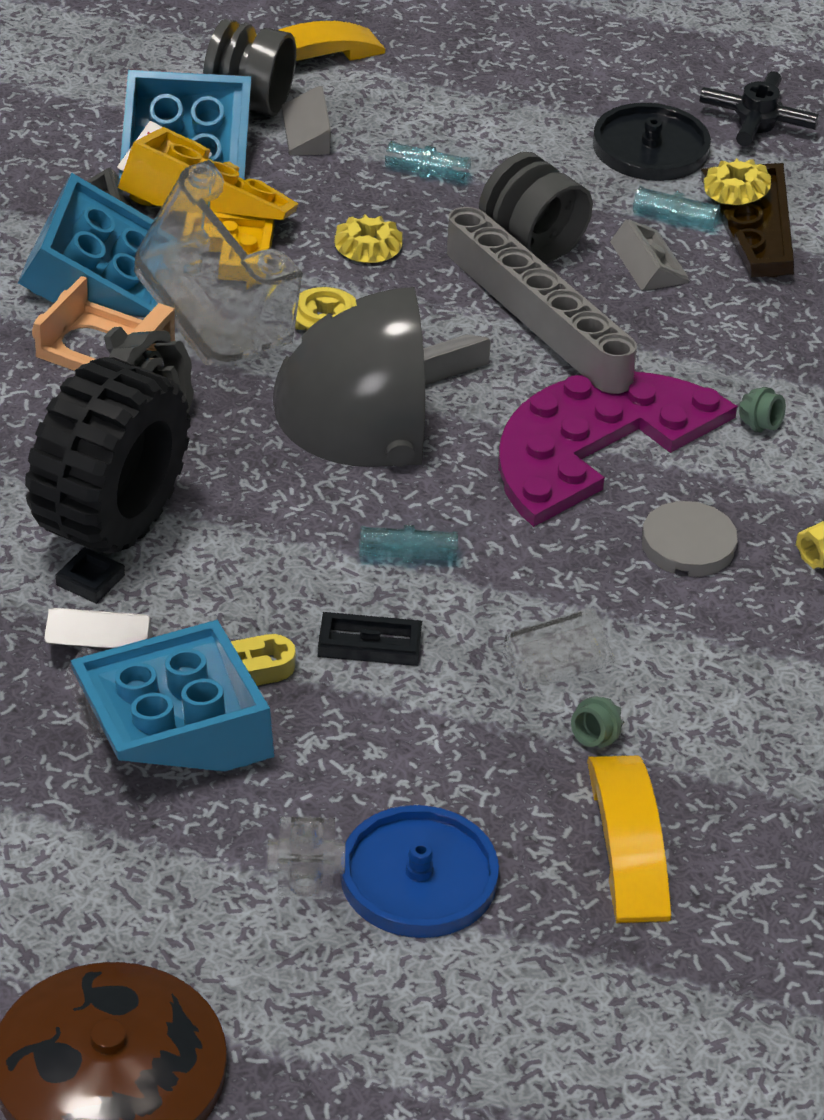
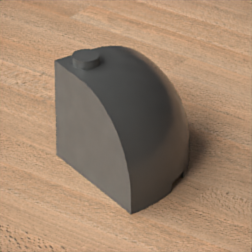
[273,287,425,467]

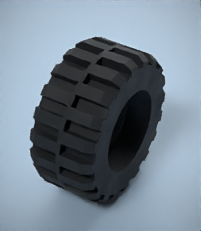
[25,357,190,554]

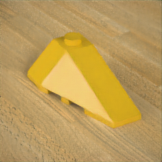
[118,127,298,220]

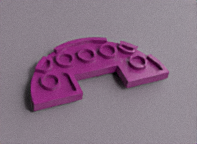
[498,372,737,527]

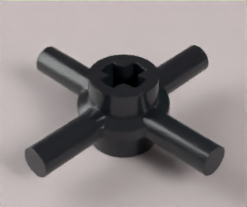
[699,71,819,146]

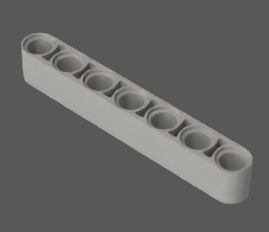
[447,207,637,394]

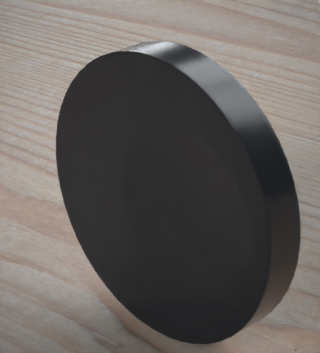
[593,103,711,181]

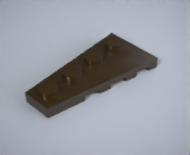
[701,163,794,278]

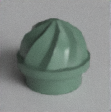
[739,387,786,433]
[571,696,624,748]

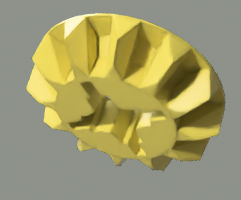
[704,158,771,205]
[334,214,403,263]
[290,287,357,330]

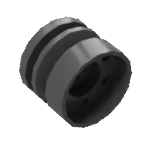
[203,19,296,117]
[479,152,593,264]

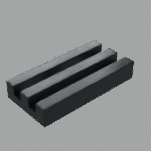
[317,612,422,666]

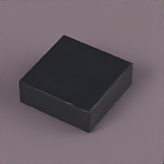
[55,547,125,604]

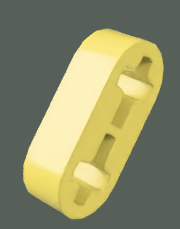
[231,634,296,686]

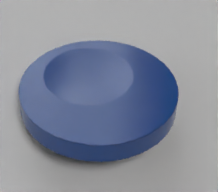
[340,805,499,938]

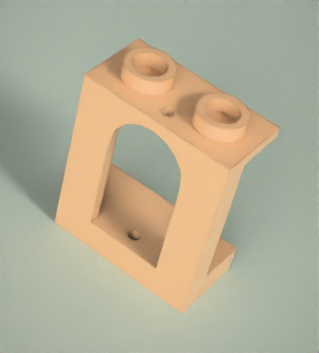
[32,276,175,371]

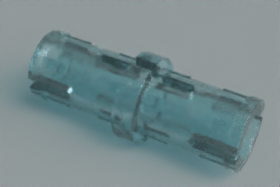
[385,141,471,184]
[633,186,721,232]
[358,524,458,563]

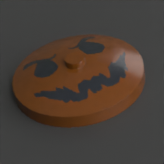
[0,962,227,1120]

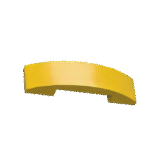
[279,21,385,61]
[587,755,671,923]

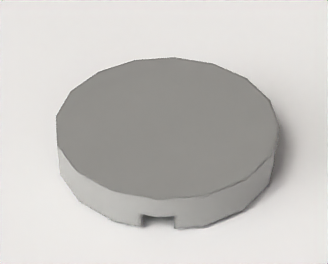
[642,501,738,577]

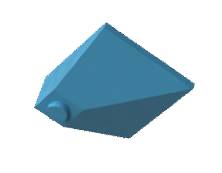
[119,70,251,180]
[18,173,184,317]
[70,619,274,772]

